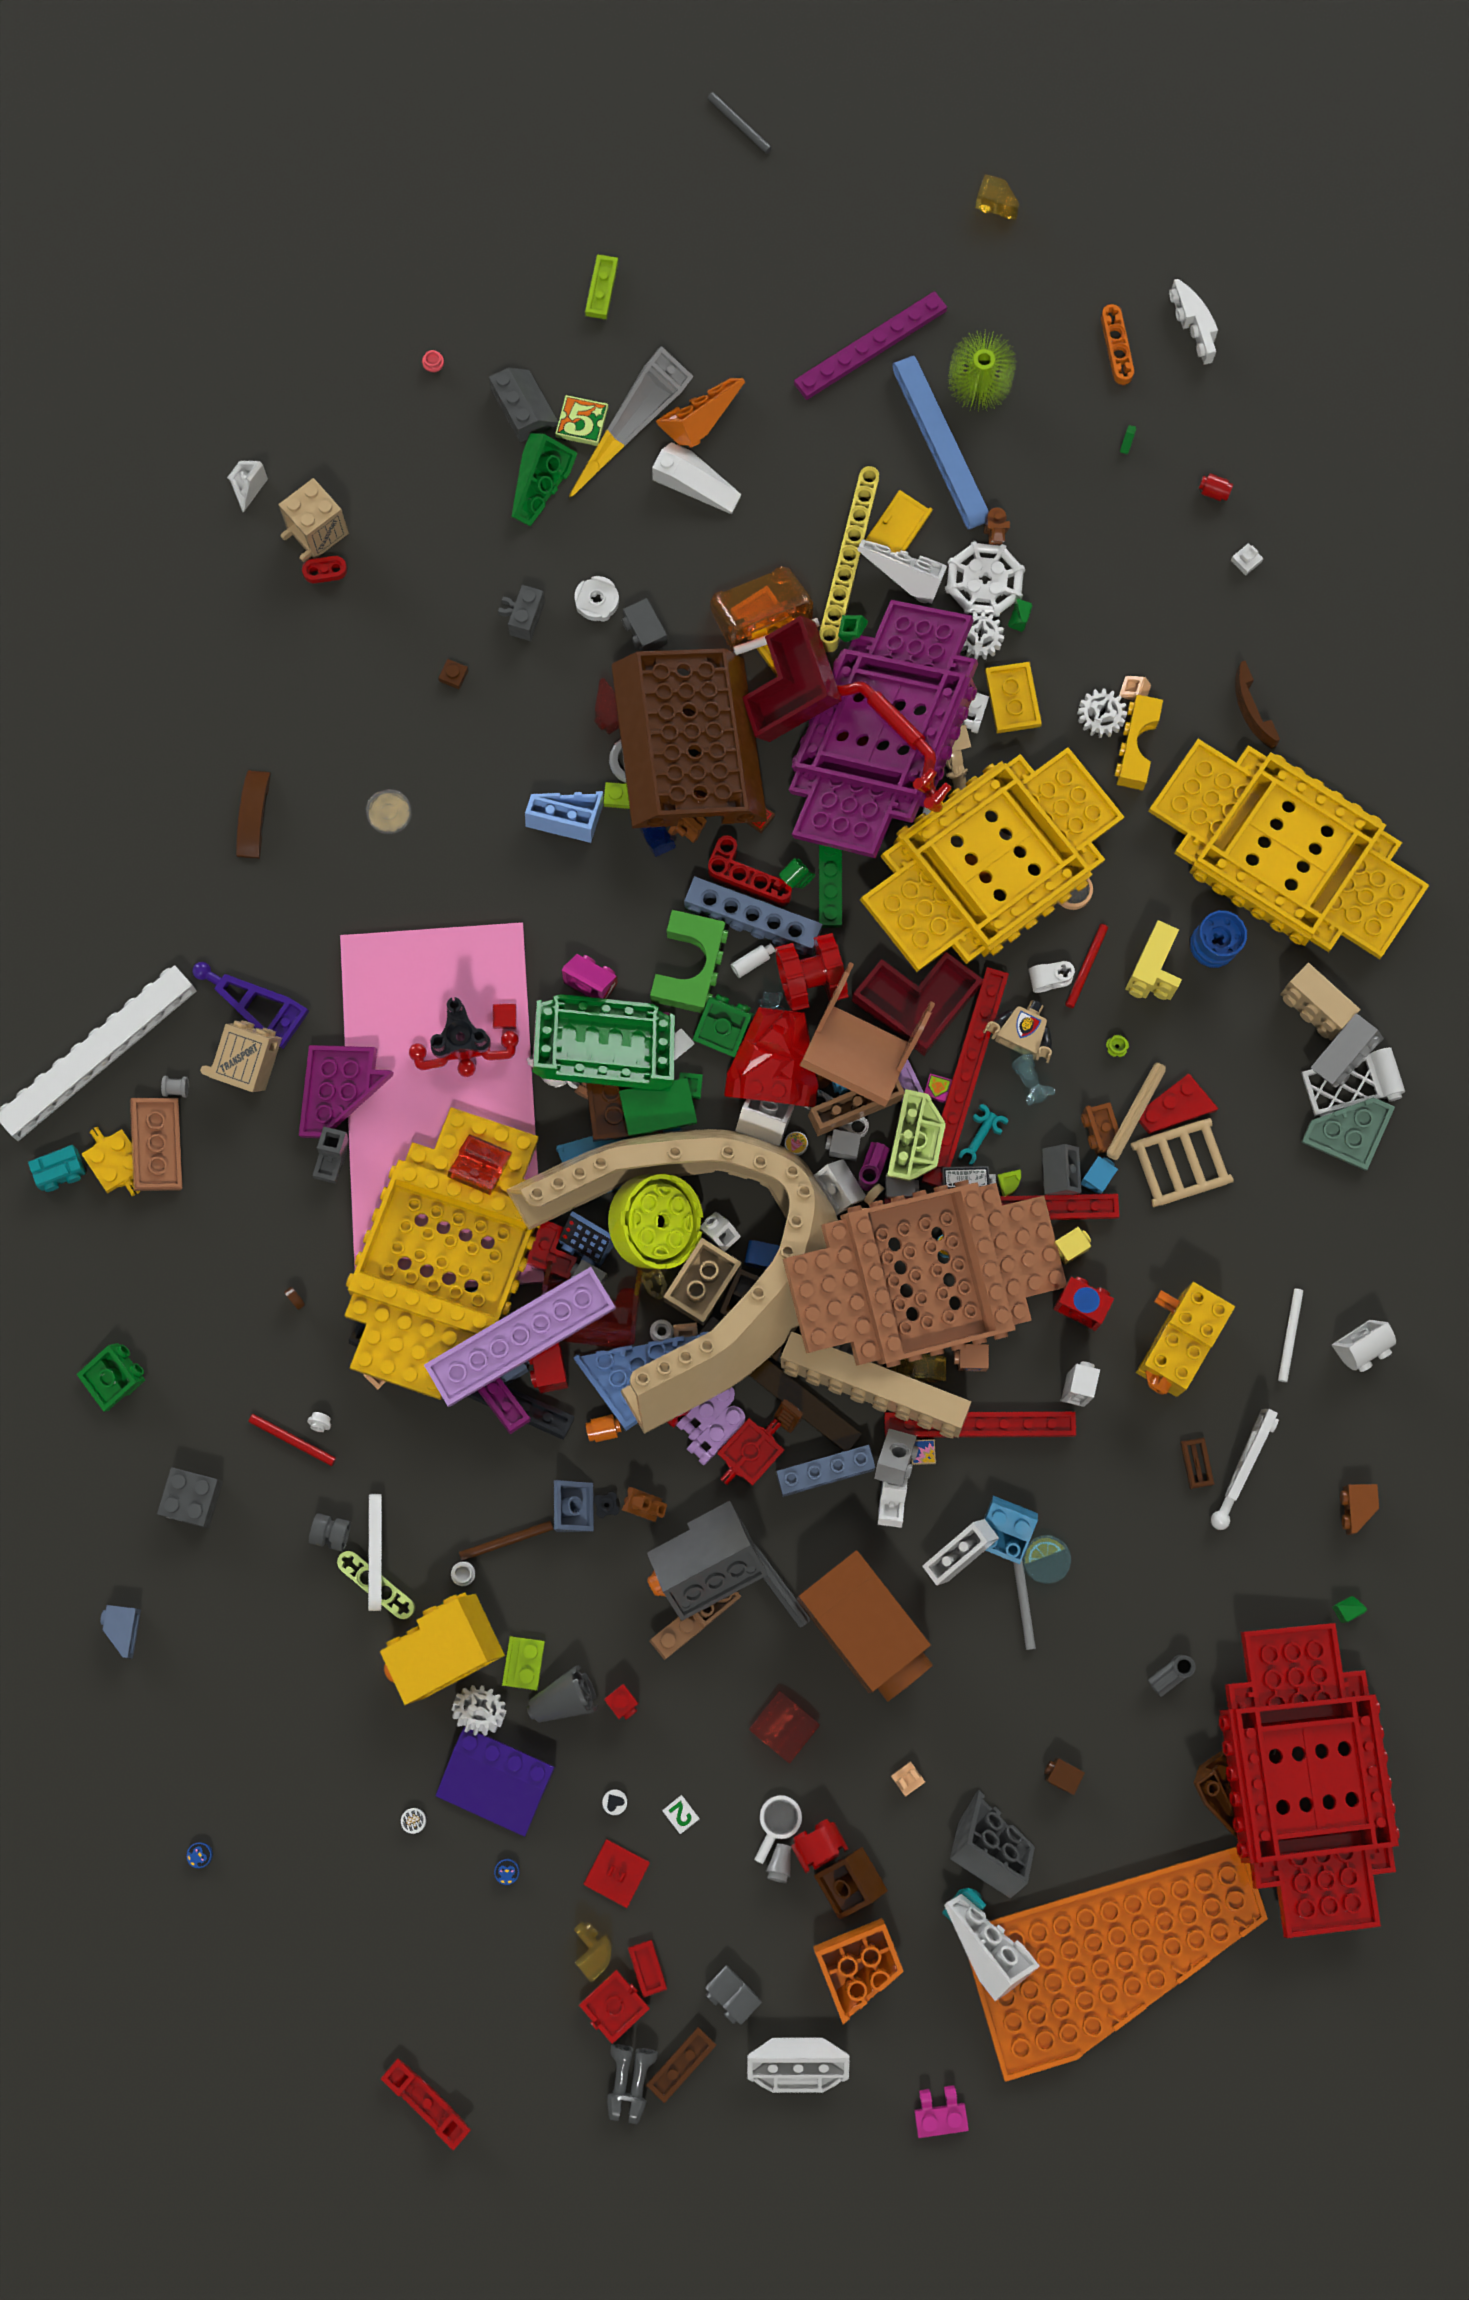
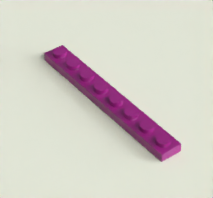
[794,291,947,400]

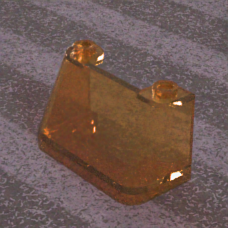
[710,566,813,652]

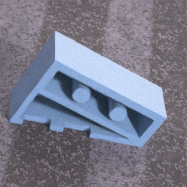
[525,791,603,843]

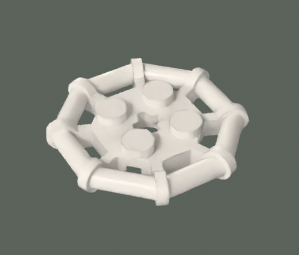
[945,541,1026,617]

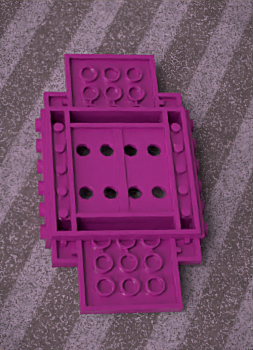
[789,600,978,858]

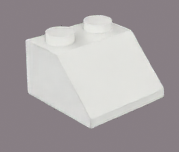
[735,1099,795,1146]

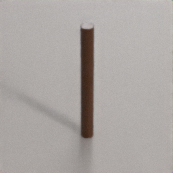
[459,1520,554,1561]

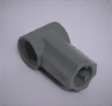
[1147,1655,1196,1697]

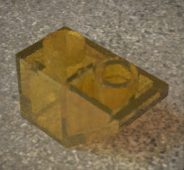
[976,174,1020,220]

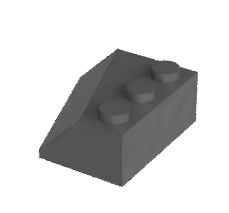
[950,1790,1035,1898]

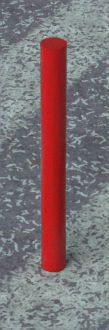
[1065,924,1108,1008]
[248,1414,336,1466]

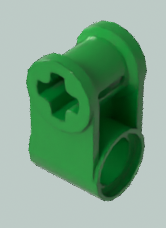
[779,858,815,889]

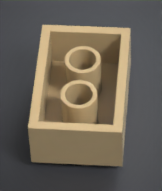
[1280,962,1361,1041]
[663,1238,742,1326]

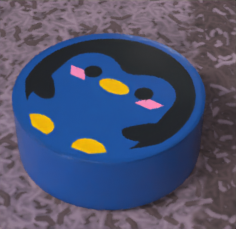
[186,1842,213,1868]
[494,1859,520,1885]

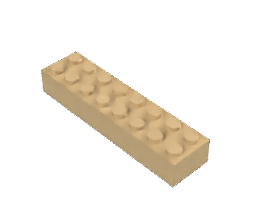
[781,1331,971,1438]

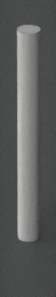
[1013,1559,1036,1650]

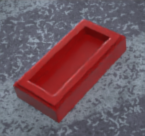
[628,1939,667,1998]

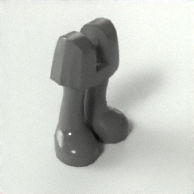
[607,2044,658,2124]

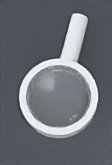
[754,1795,802,1864]

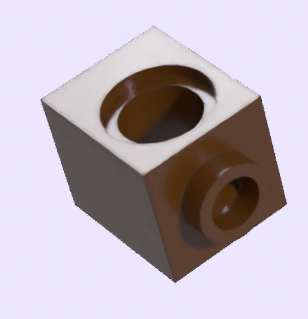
[1044,1758,1085,1795]

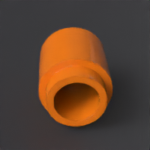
[585,1414,622,1442]

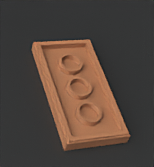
[130,1098,182,1191]

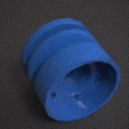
[1190,910,1247,968]

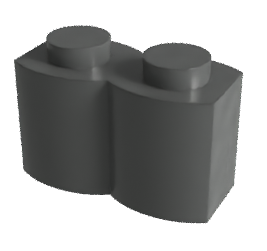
[705,1964,762,2025]

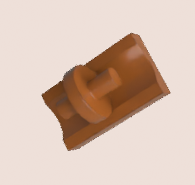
[984,507,1010,546]
[668,817,707,843]
[622,1487,667,1522]

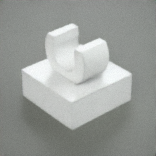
[1231,543,1263,575]

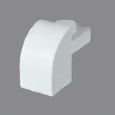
[878,1477,908,1528]

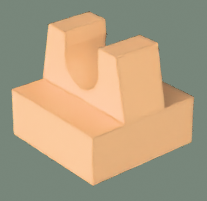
[891,1761,925,1797]

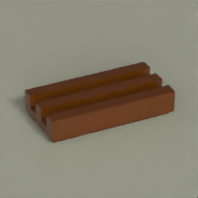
[1180,1437,1215,1489]

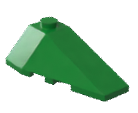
[511,433,578,526]

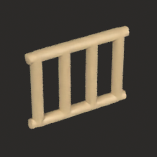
[1130,1118,1234,1207]

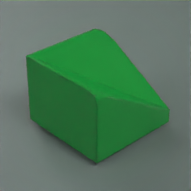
[1008,599,1033,632]
[838,615,868,642]
[1332,1596,1367,1623]

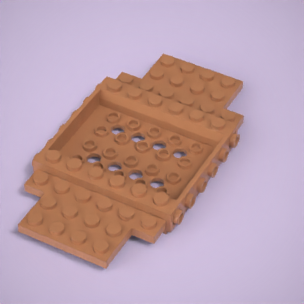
[783,1180,1067,1368]

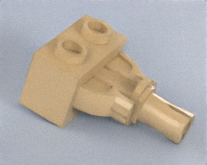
[946,725,971,790]

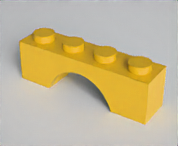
[1114,694,1163,790]

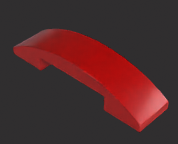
[381,2059,471,2151]

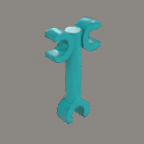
[958,1104,1009,1166]

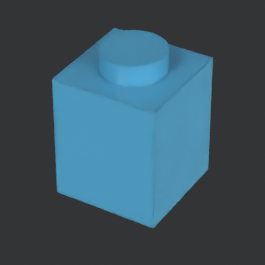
[1081,1156,1118,1194]

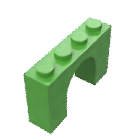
[650,910,729,1014]

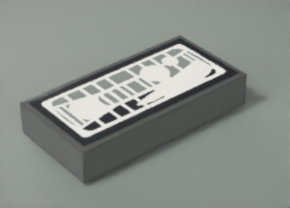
[941,1166,990,1189]

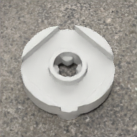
[574,576,619,622]

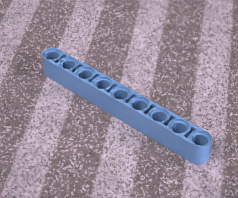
[892,356,989,529]

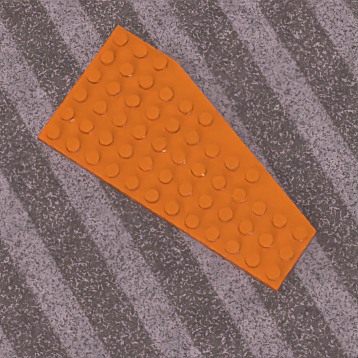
[967,1846,1268,2082]

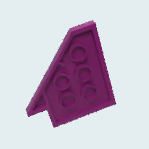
[299,1045,394,1138]

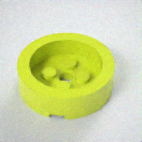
[608,1174,703,1269]

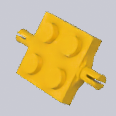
[82,1127,140,1196]

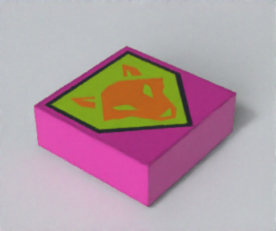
[924,1074,952,1103]

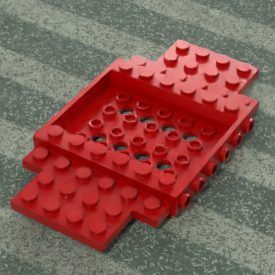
[1219,1623,1400,1938]

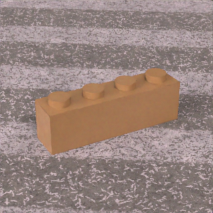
[808,1079,905,1136]

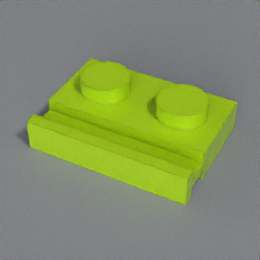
[502,1636,545,1690]

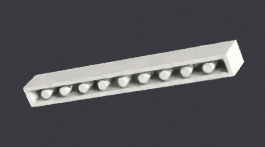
[0,965,197,1141]

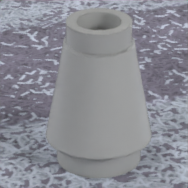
[766,1844,791,1883]

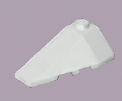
[652,442,741,514]
[857,539,947,604]
[944,1894,1040,2001]

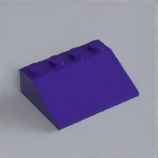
[436,1727,556,1837]

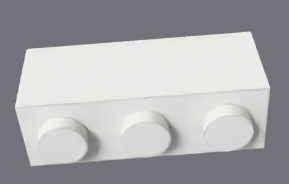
[1061,1362,1100,1407]
[922,1519,999,1586]

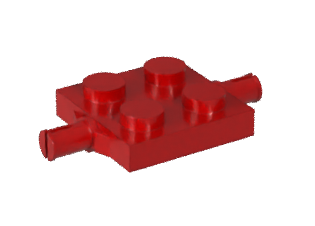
[717,1418,784,1486]

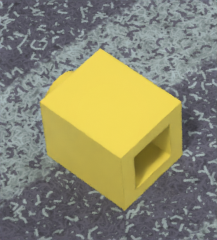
[1054,1227,1091,1265]

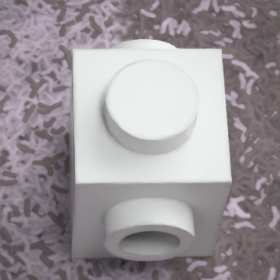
[700,1211,741,1252]

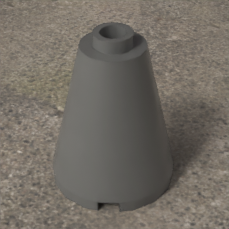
[527,1665,598,1723]

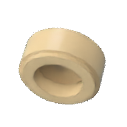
[864,1184,886,1205]

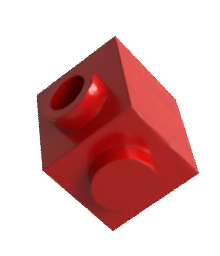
[604,1684,639,1720]

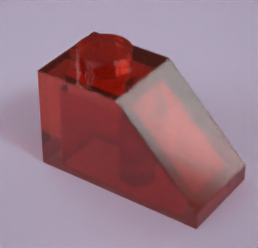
[594,678,619,735]

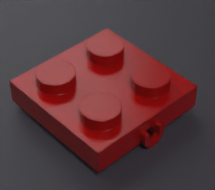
[579,1969,650,2044]

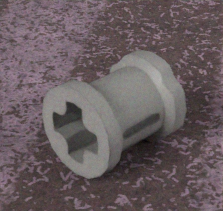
[161,1076,189,1097]

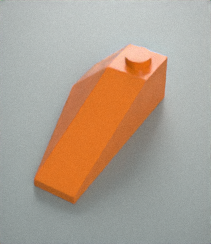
[656,378,745,447]

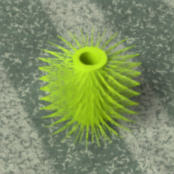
[949,329,1016,412]

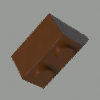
[814,1847,888,1920]

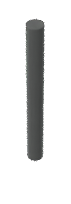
[708,92,772,154]

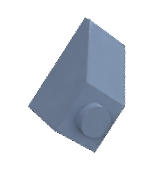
[101,1605,141,1659]

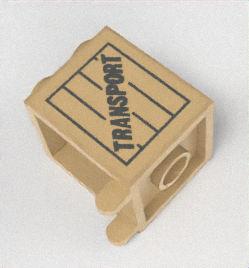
[278,478,349,562]
[200,1020,282,1092]

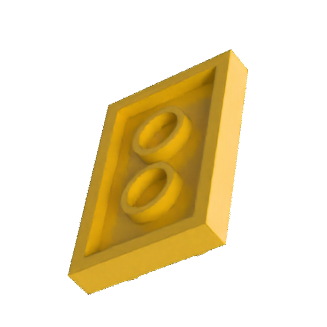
[985,662,1042,733]

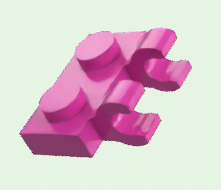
[914,2085,969,2138]

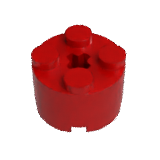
[791,1819,849,1873]

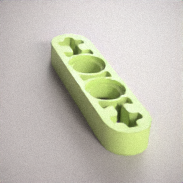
[337,1551,415,1620]

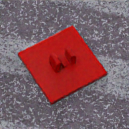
[583,1839,650,1908]

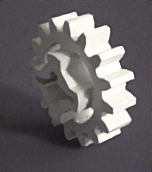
[962,611,1004,660]
[1077,689,1127,738]
[452,1685,506,1736]

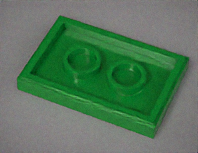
[619,1078,697,1137]

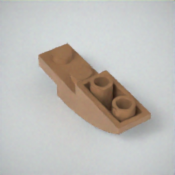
[650,1592,741,1660]

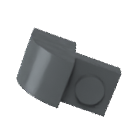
[312,1127,348,1184]

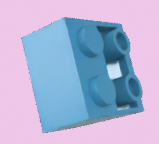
[984,1496,1038,1564]

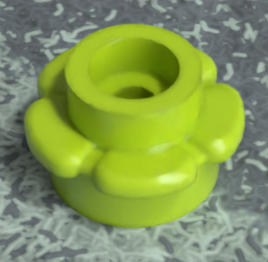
[1106,1035,1129,1057]

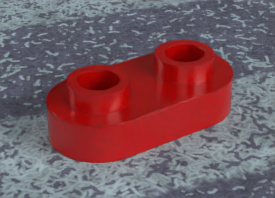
[302,556,347,583]

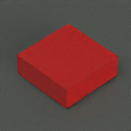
[493,1004,517,1029]

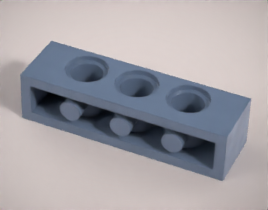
[776,1445,876,1497]

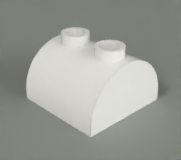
[1332,1320,1396,1372]

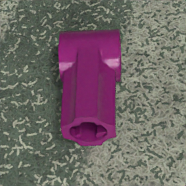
[858,1142,890,1191]

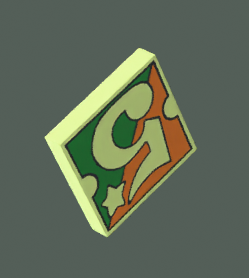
[556,395,608,446]

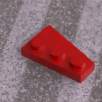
[1138,1074,1218,1134]

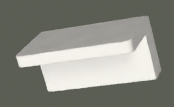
[814,1159,866,1215]

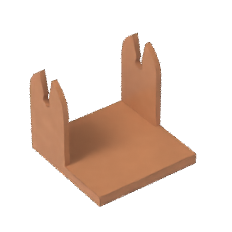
[800,962,935,1107]

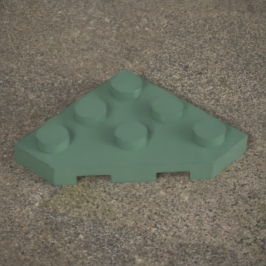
[1301,1097,1395,1171]

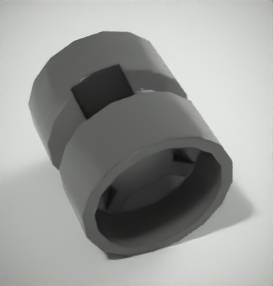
[309,1513,351,1552]

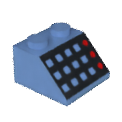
[559,1211,614,1267]

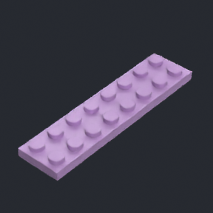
[424,1267,616,1407]

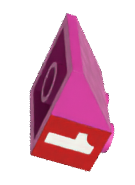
[562,954,618,999]

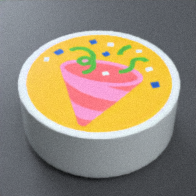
[784,1132,808,1156]

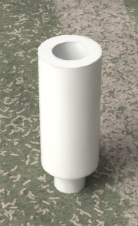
[730,944,775,978]

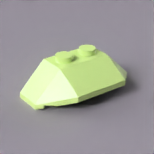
[887,1089,946,1181]

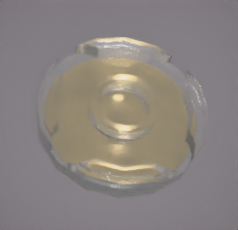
[366,789,411,834]

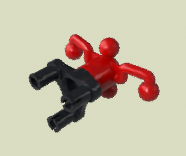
[409,997,519,1077]

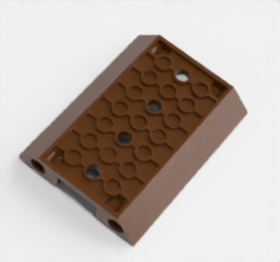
[611,648,767,828]

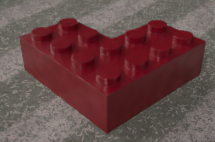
[742,616,842,742]
[852,952,983,1056]

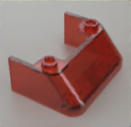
[542,1260,642,1348]

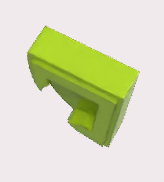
[997,1169,1021,1196]

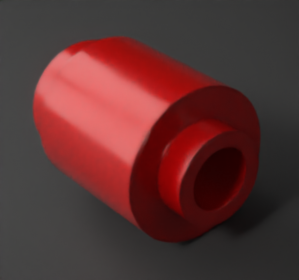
[1199,473,1233,501]

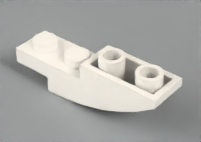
[1169,279,1218,365]

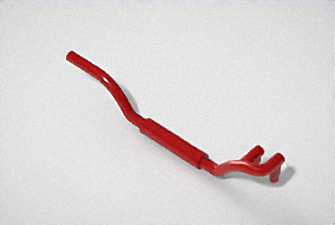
[837,681,951,813]

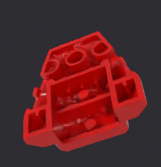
[724,1007,819,1107]

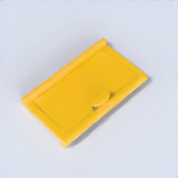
[865,490,933,553]

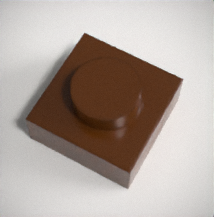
[438,659,469,690]

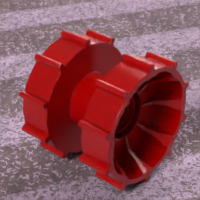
[775,933,849,1011]

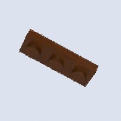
[646,2026,716,2103]

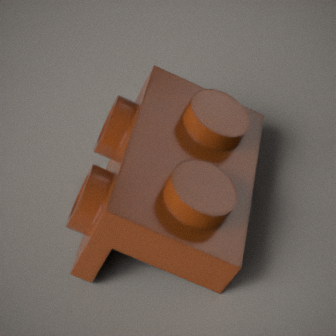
[1081,1102,1119,1155]

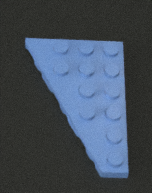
[574,1332,708,1431]

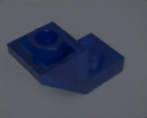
[639,827,676,857]

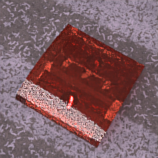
[447,1134,512,1195]
[749,1691,820,1764]

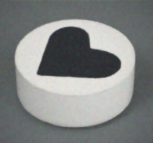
[602,1790,627,1815]

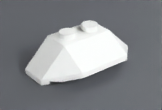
[747,2038,849,2093]

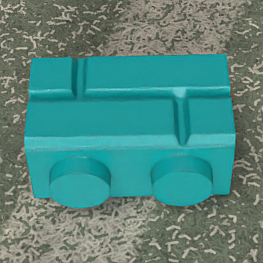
[28,1145,86,1192]

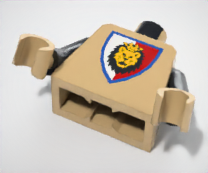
[983,1000,1052,1063]

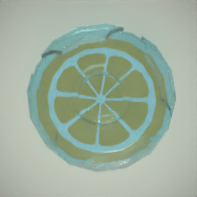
[1022,1535,1071,1584]

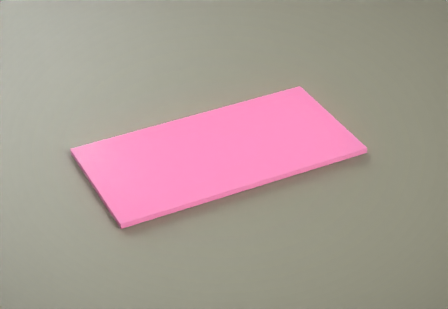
[340,922,545,1289]

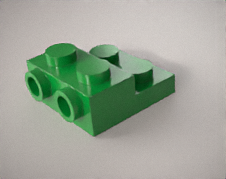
[693,994,754,1058]
[76,1343,146,1412]

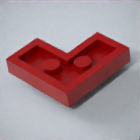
[526,1221,577,1280]

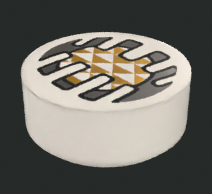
[401,1808,426,1834]

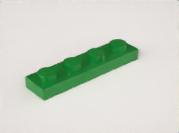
[819,845,842,928]

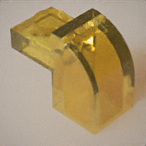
[891,1354,946,1383]
[573,1921,612,1982]

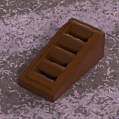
[773,1399,803,1433]

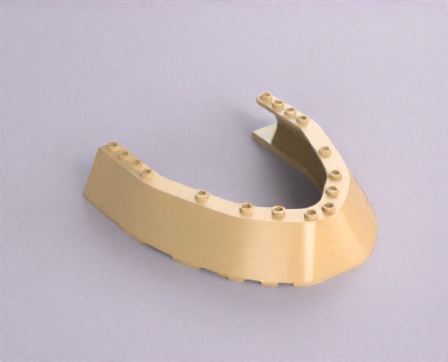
[507,1129,838,1434]

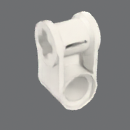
[1029,961,1075,993]

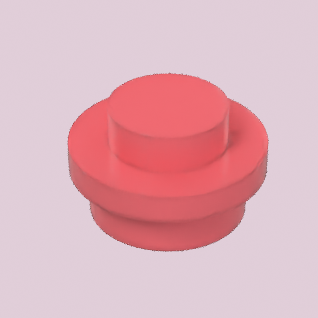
[422,350,444,372]

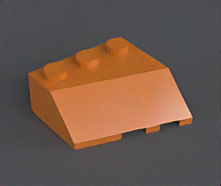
[813,1918,904,2024]

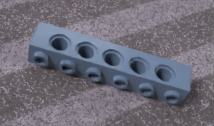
[684,876,822,955]

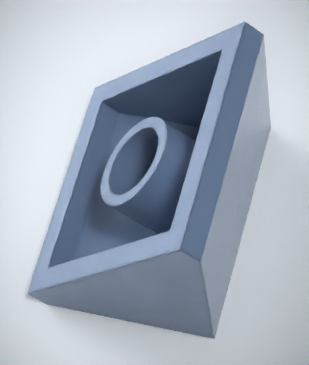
[554,1480,594,1532]

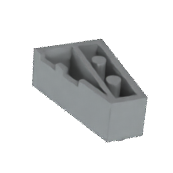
[1311,1013,1384,1088]

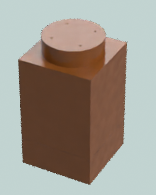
[797,1550,933,1702]

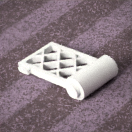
[1301,1047,1405,1117]

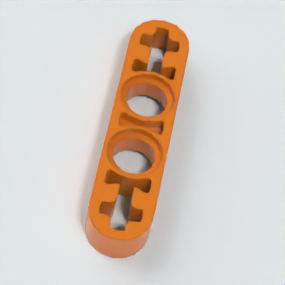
[1101,304,1134,385]

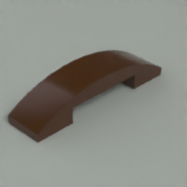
[1235,661,1280,749]
[236,770,271,859]

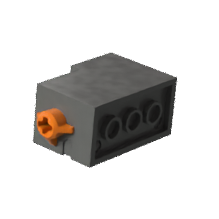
[647,1501,768,1621]

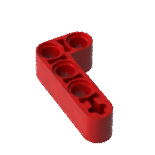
[708,835,792,907]

